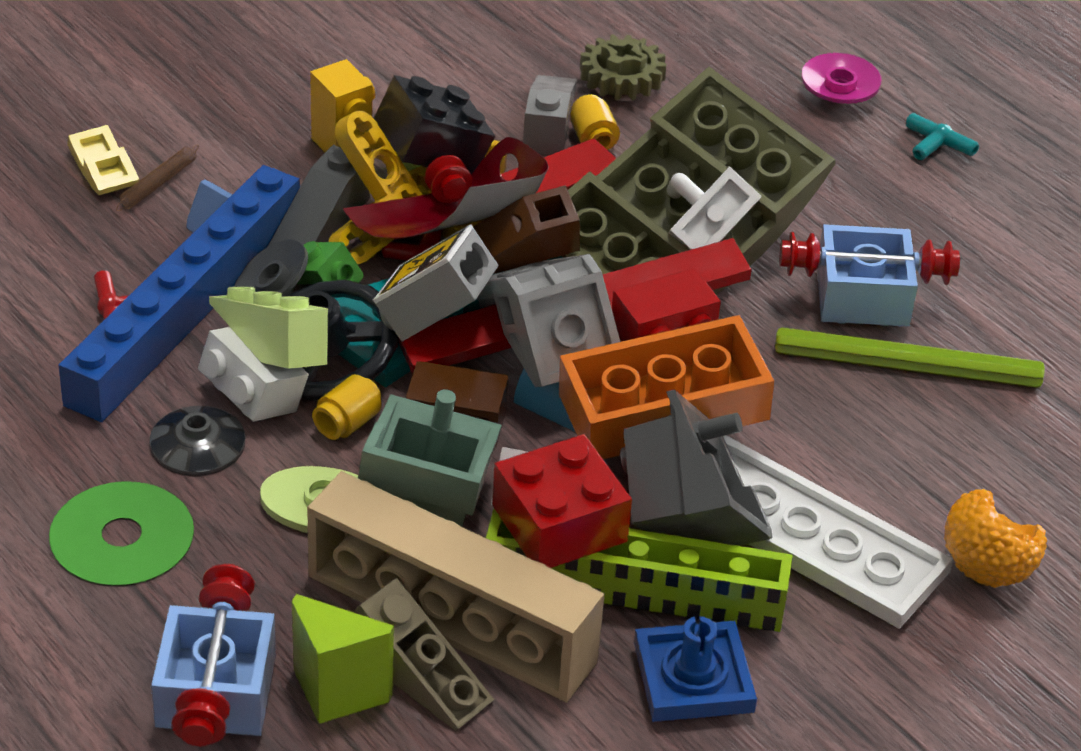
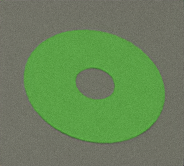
[49,481,194,585]

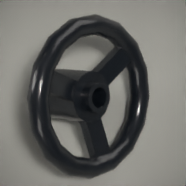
[290,279,399,401]

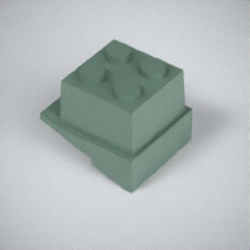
[358,390,502,527]

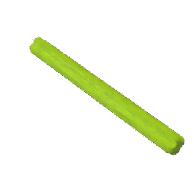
[775,327,1045,388]

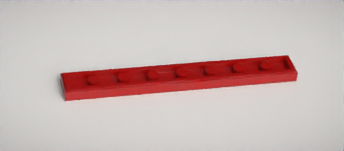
[398,238,752,374]

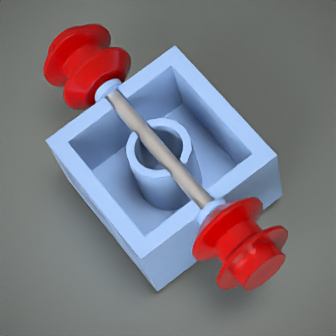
[779,224,960,327]
[151,564,276,746]

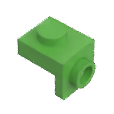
[297,241,364,284]

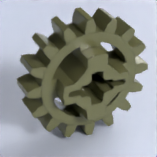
[580,34,667,100]

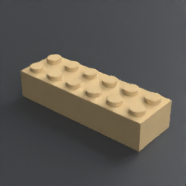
[307,471,604,703]

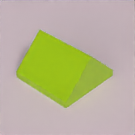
[292,594,394,724]

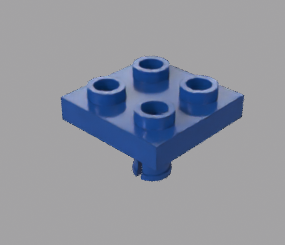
[634,617,757,722]

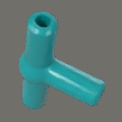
[905,113,979,161]

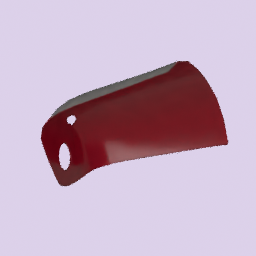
[343,137,549,239]

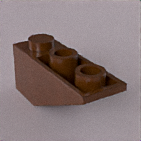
[473,185,580,274]

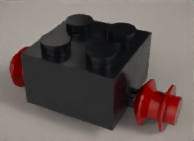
[374,75,495,203]

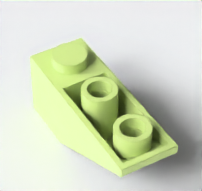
[209,287,328,368]

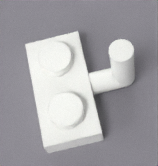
[667,166,762,250]

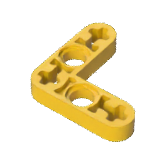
[328,111,423,265]

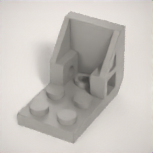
[476,254,620,387]

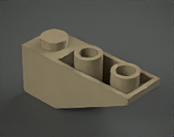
[353,578,495,731]

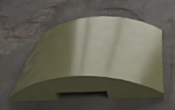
[562,67,835,295]

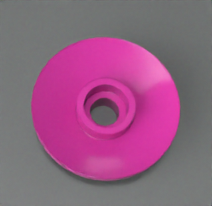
[802,53,882,104]

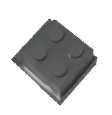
[620,390,773,546]

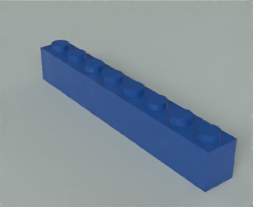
[58,165,300,423]

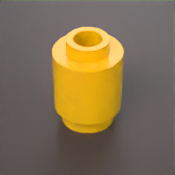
[570,95,620,150]
[312,374,382,440]

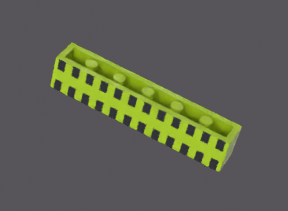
[486,508,793,632]

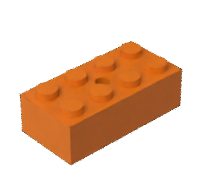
[559,315,774,459]

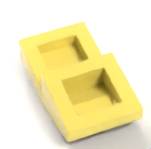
[68,125,139,195]

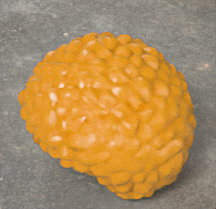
[944,489,1047,588]

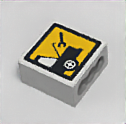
[373,224,499,341]

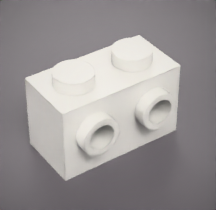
[198,327,309,422]

